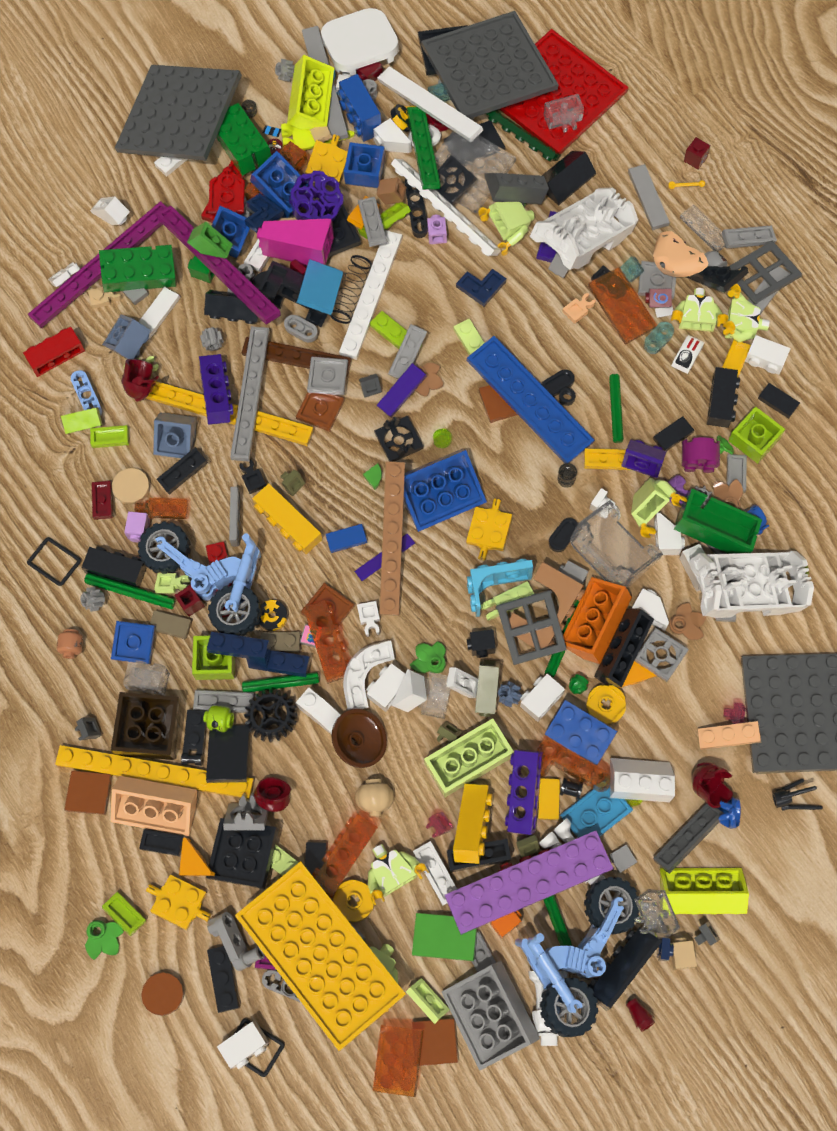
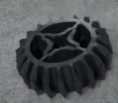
[244,689,298,743]

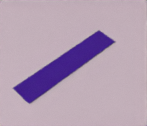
[354,533,415,581]

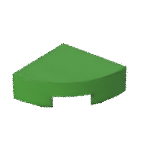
[363,463,382,490]

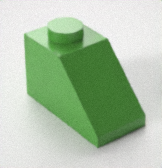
[187,222,233,258]

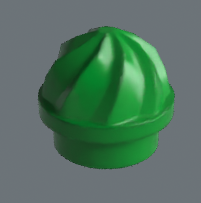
[569,674,589,694]

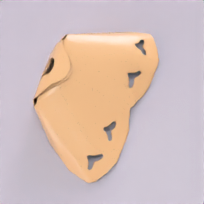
[652,231,708,277]

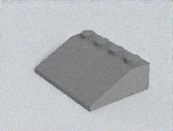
[441,961,540,1071]

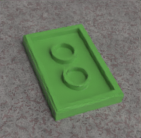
[412,913,477,961]

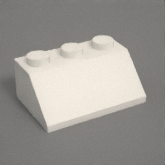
[610,758,675,802]

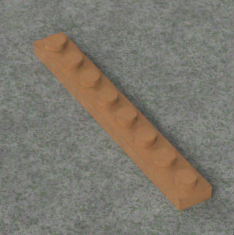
[379,462,405,616]

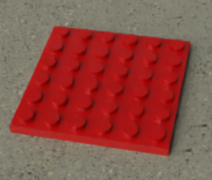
[499,29,628,154]

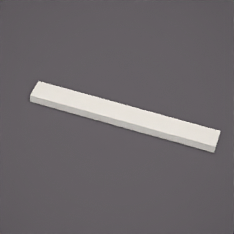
[377,66,483,142]

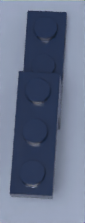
[207,631,310,677]

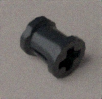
[560,778,583,800]

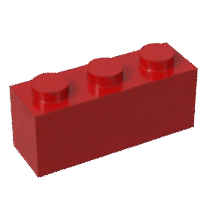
[23,326,85,377]

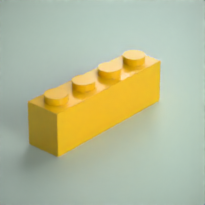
[252,483,322,554]
[453,784,493,864]

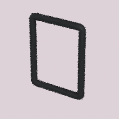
[27,537,81,586]
[233,1018,285,1077]

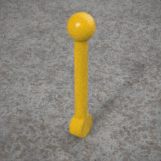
[668,180,705,189]

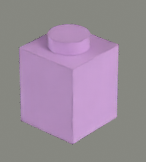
[124,511,150,543]

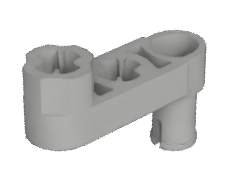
[207,912,265,971]

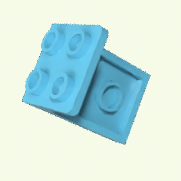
[467,559,533,617]

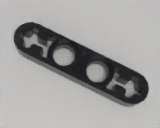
[405,178,428,238]

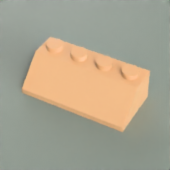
[111,776,197,836]

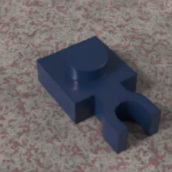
[657,938,674,961]

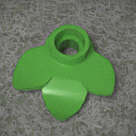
[410,641,446,674]
[85,920,124,960]

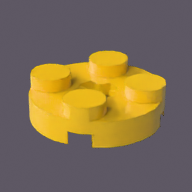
[586,685,626,725]
[333,880,374,922]

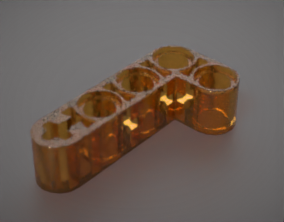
[536,739,610,792]

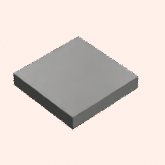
[638,261,676,299]
[307,357,348,395]

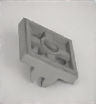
[635,628,689,682]
[223,793,269,830]

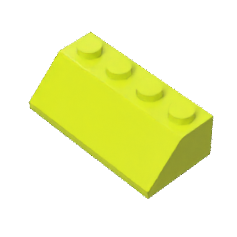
[287,55,334,130]
[660,868,749,915]

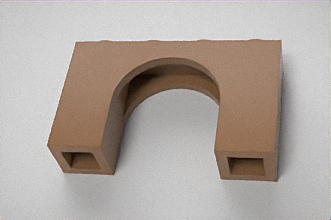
[509,562,585,649]

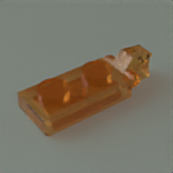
[134,498,188,519]

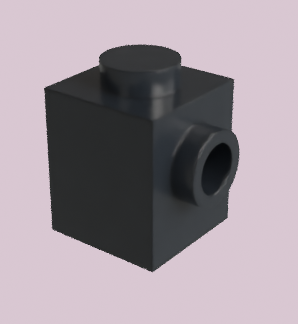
[466,630,496,658]

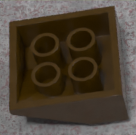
[111,692,179,760]

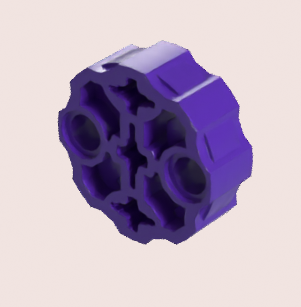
[289,171,343,222]

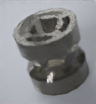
[557,463,577,488]

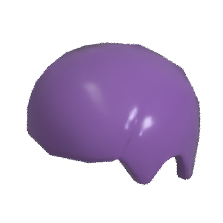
[668,475,689,506]

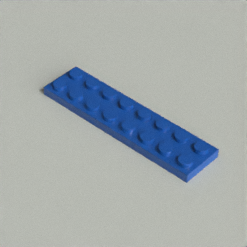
[466,336,595,466]

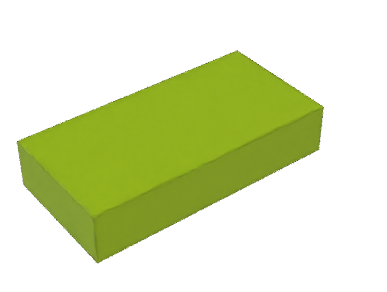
[61,407,102,434]
[90,425,129,448]
[102,892,146,937]

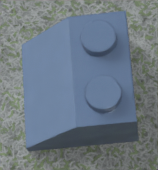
[102,314,151,359]
[153,412,197,458]

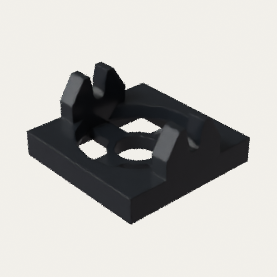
[435,155,477,205]
[374,416,424,462]

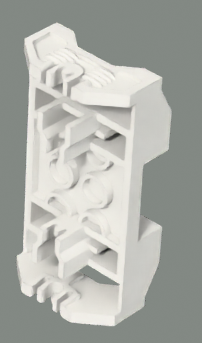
[530,188,638,270]
[689,551,814,618]

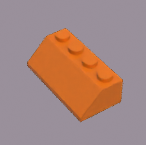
[563,577,632,664]

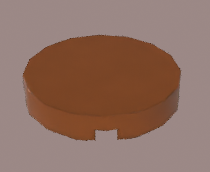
[141,972,184,1016]

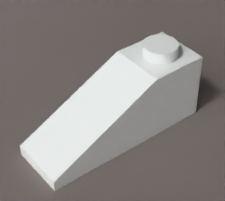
[296,687,340,734]

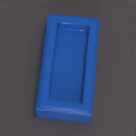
[325,524,367,553]

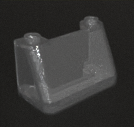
[570,500,663,589]

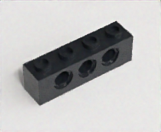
[594,609,654,688]

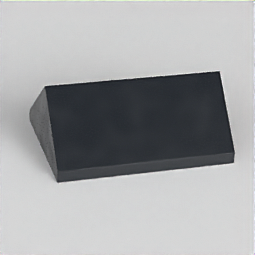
[542,151,596,206]

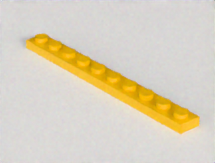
[145,382,314,446]
[55,745,254,799]

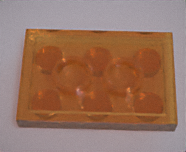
[373,1025,424,1097]

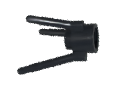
[772,779,823,811]

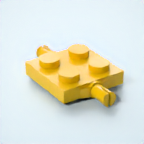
[305,134,348,183]
[466,499,513,561]
[146,875,211,931]

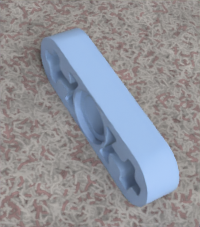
[71,370,102,416]

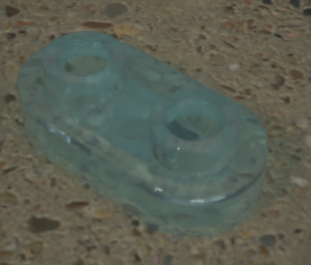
[644,322,674,354]

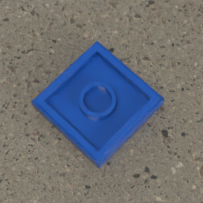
[111,621,156,664]

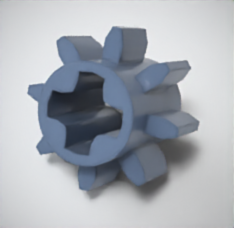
[497,681,522,707]

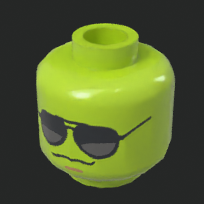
[203,705,234,732]

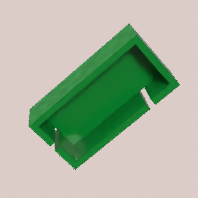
[216,103,271,176]
[99,245,176,293]
[674,488,762,554]

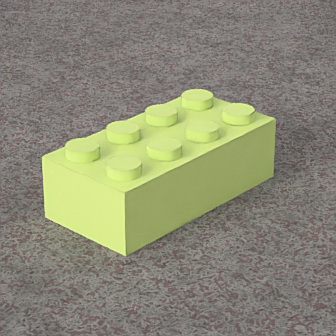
[424,718,514,797]

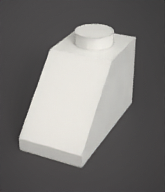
[373,118,412,153]
[90,196,130,225]
[654,513,685,555]
[632,589,669,632]

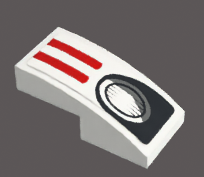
[671,335,705,374]

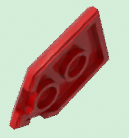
[208,166,245,215]

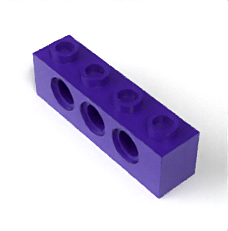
[199,354,233,425]
[505,749,543,835]

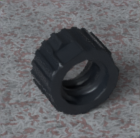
[559,388,576,406]

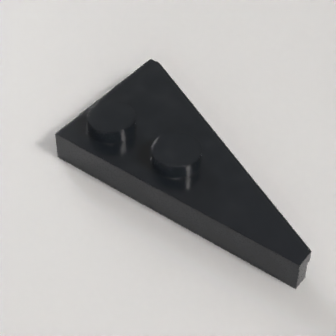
[686,266,749,293]

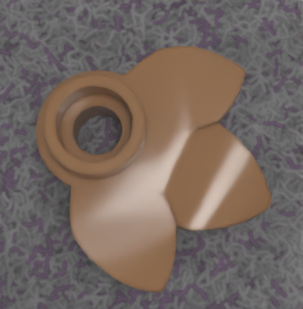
[415,363,443,397]
[713,479,743,509]
[669,603,707,640]

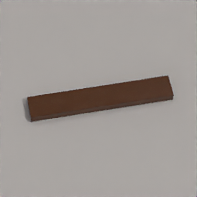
[241,337,352,377]

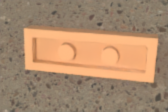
[698,721,761,750]

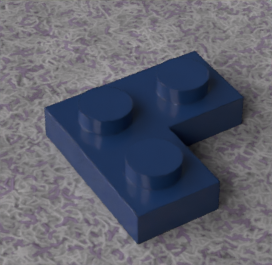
[245,193,284,233]
[456,269,507,307]

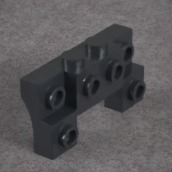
[258,260,328,327]

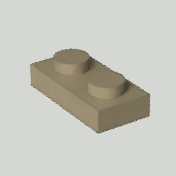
[261,632,300,653]

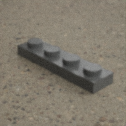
[653,803,724,874]

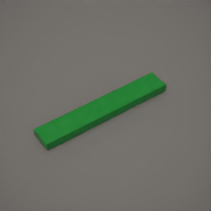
[407,107,440,190]

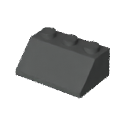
[484,173,549,204]

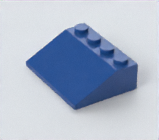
[404,449,487,532]

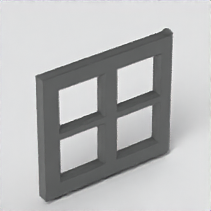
[730,241,802,304]
[495,590,567,665]

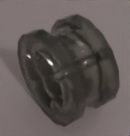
[241,100,257,118]

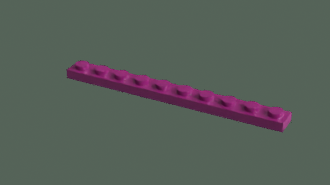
[28,201,167,328]
[157,205,281,325]

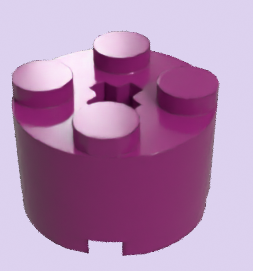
[682,437,720,473]

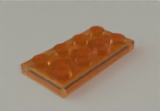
[588,267,657,345]

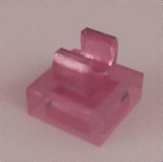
[723,702,746,724]
[426,812,454,838]

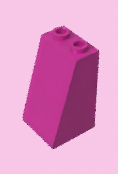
[257,219,334,265]

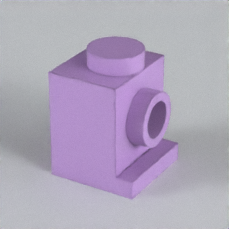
[427,215,447,244]

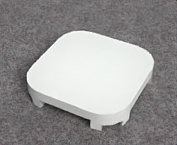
[321,8,399,76]

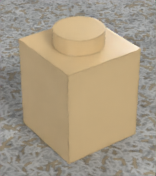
[671,938,697,970]

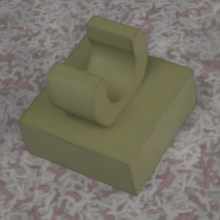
[280,470,305,496]
[437,721,463,746]
[516,834,541,858]

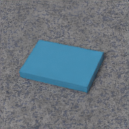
[296,259,343,315]
[560,779,633,838]

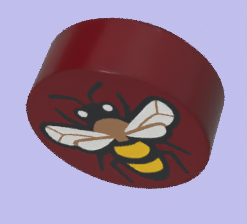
[267,139,283,155]

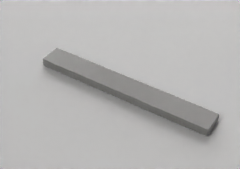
[302,26,349,140]
[230,326,270,462]

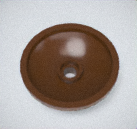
[331,709,387,768]

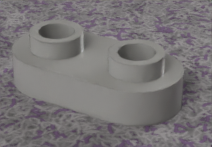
[284,315,318,343]

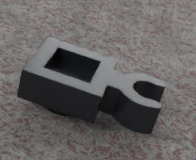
[239,459,266,494]

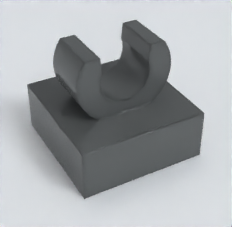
[359,374,382,398]
[75,718,101,740]
[694,922,720,946]

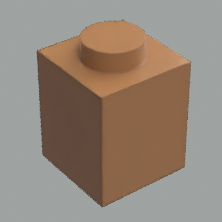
[377,177,406,205]

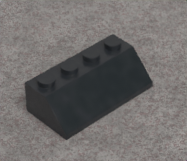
[587,927,662,1011]

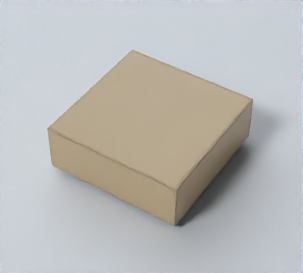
[310,126,332,142]

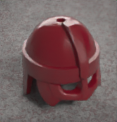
[121,359,159,402]
[691,762,733,808]

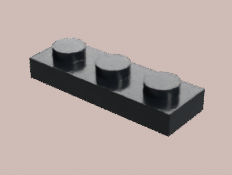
[207,946,240,1013]

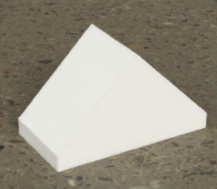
[392,669,427,712]

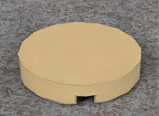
[112,468,150,505]

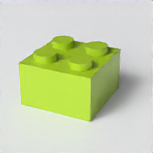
[729,406,785,464]
[192,636,235,680]

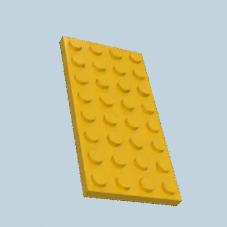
[235,861,406,1051]

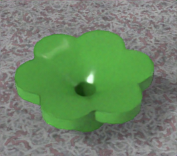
[717,435,734,455]

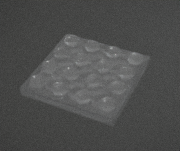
[434,131,516,213]

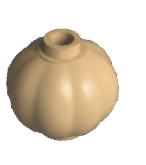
[355,779,394,817]

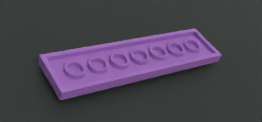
[445,831,613,935]

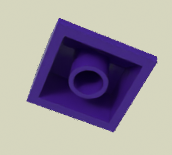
[622,440,667,478]

